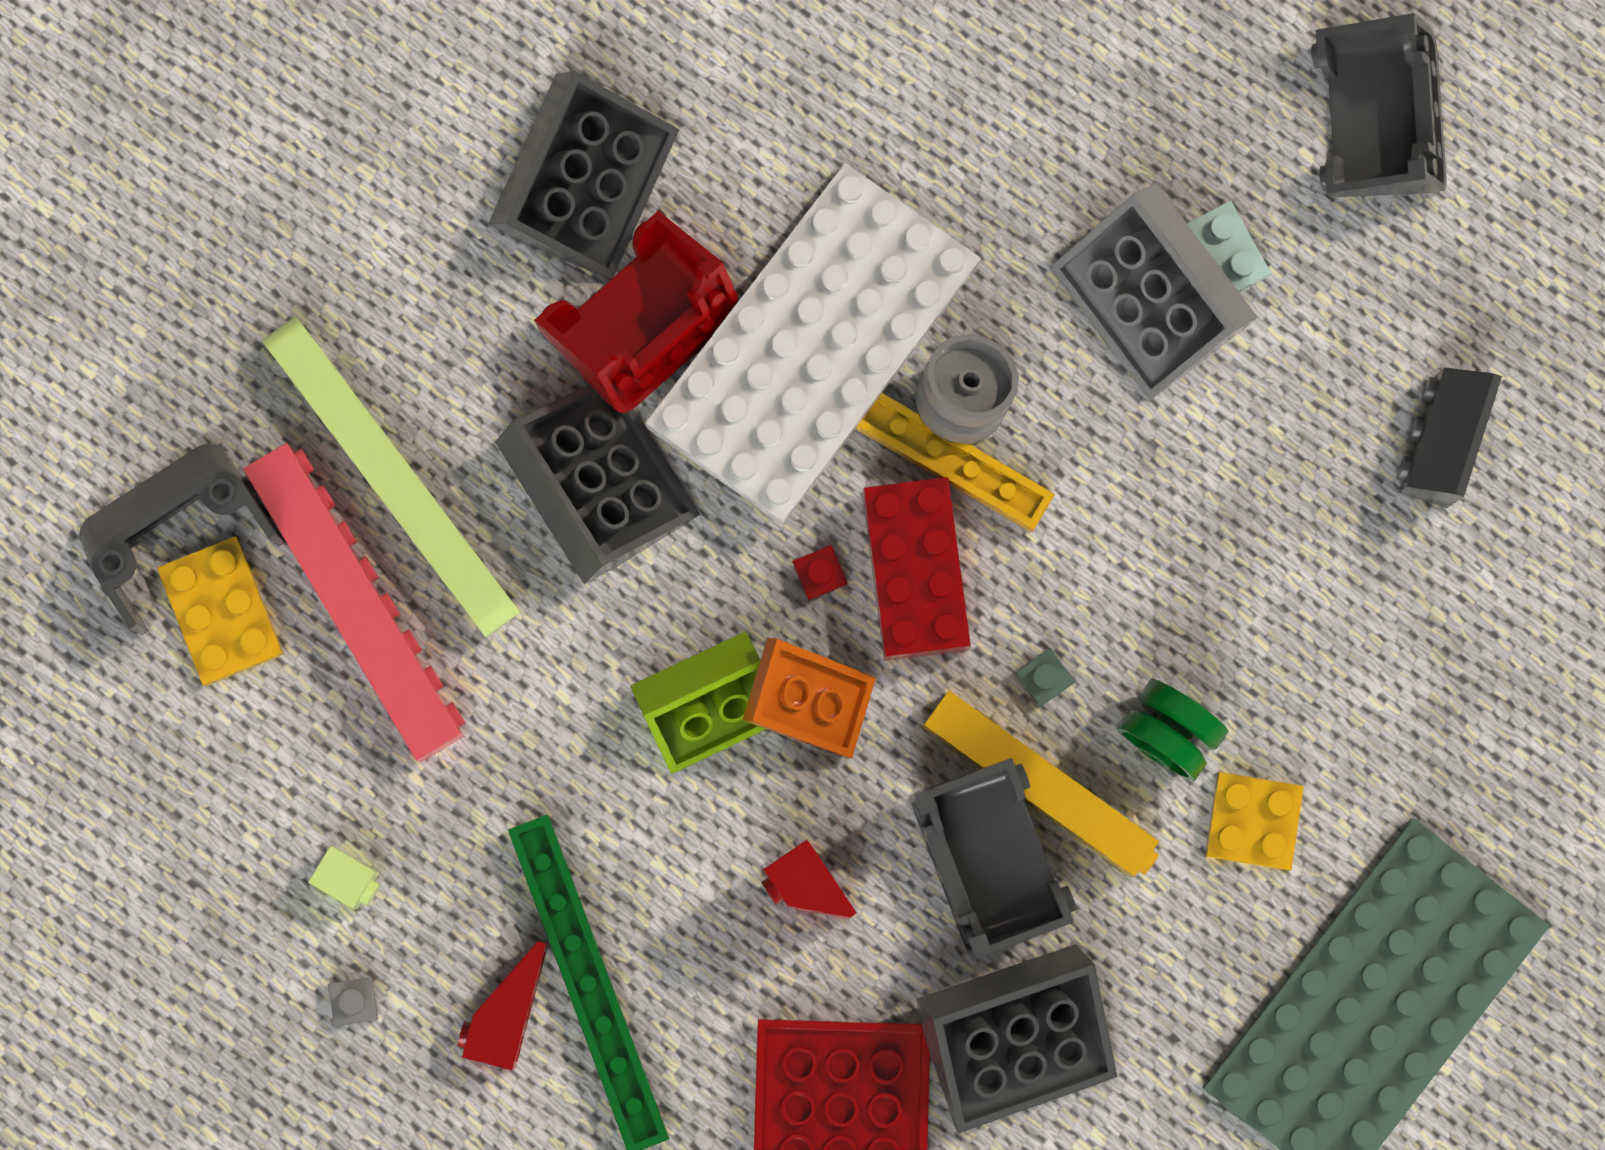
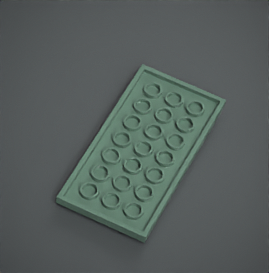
[1202,818,1550,1150]

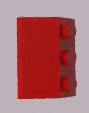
[761,840,857,919]

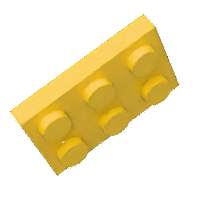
[157,536,284,687]

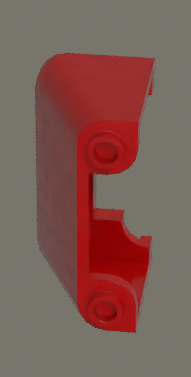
[534,211,739,413]

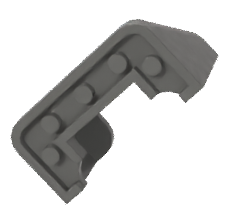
[1311,13,1447,198]
[909,758,1077,960]

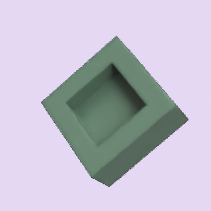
[1015,648,1075,708]

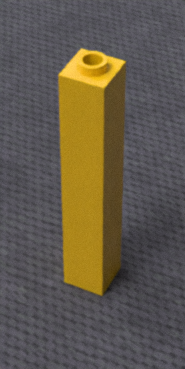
[922,690,1160,878]

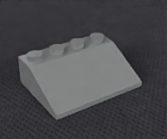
[1050,183,1258,400]

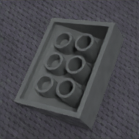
[488,71,679,280]
[495,384,700,584]
[916,944,1117,1133]

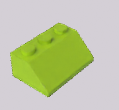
[630,631,767,775]

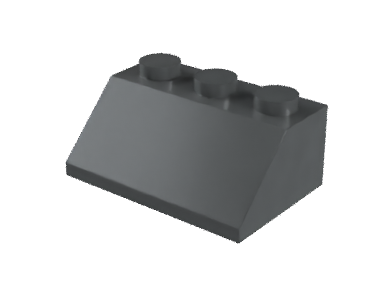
[1396,367,1502,508]

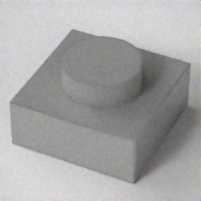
[328,977,379,1027]

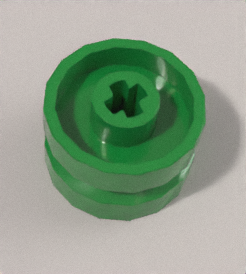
[1116,678,1229,782]

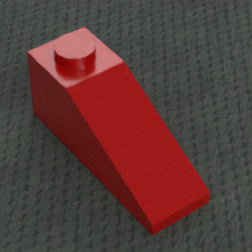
[457,941,549,1071]

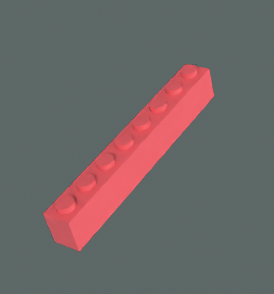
[243,443,466,763]

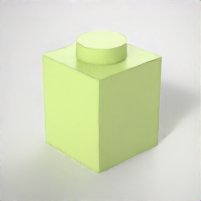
[308,845,381,910]

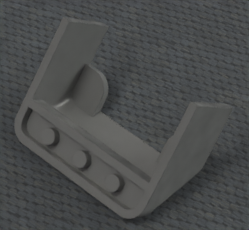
[79,444,285,635]

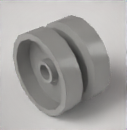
[915,334,1019,444]

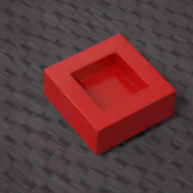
[792,545,848,601]

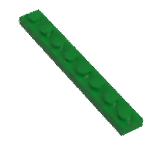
[508,814,670,1150]

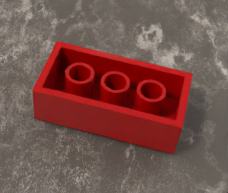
[862,477,971,661]

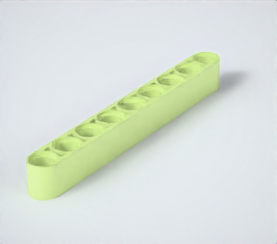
[262,315,520,638]

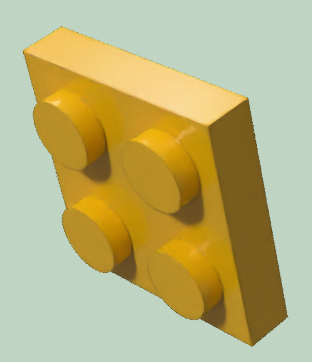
[1205,772,1304,871]

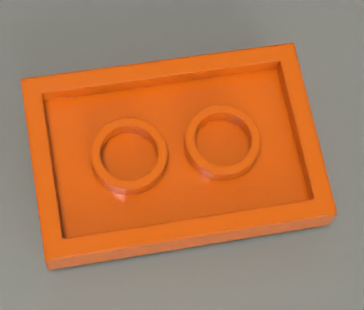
[743,637,876,759]

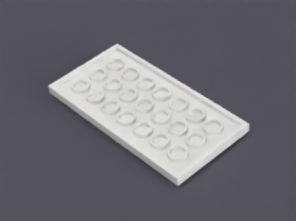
[645,163,981,525]

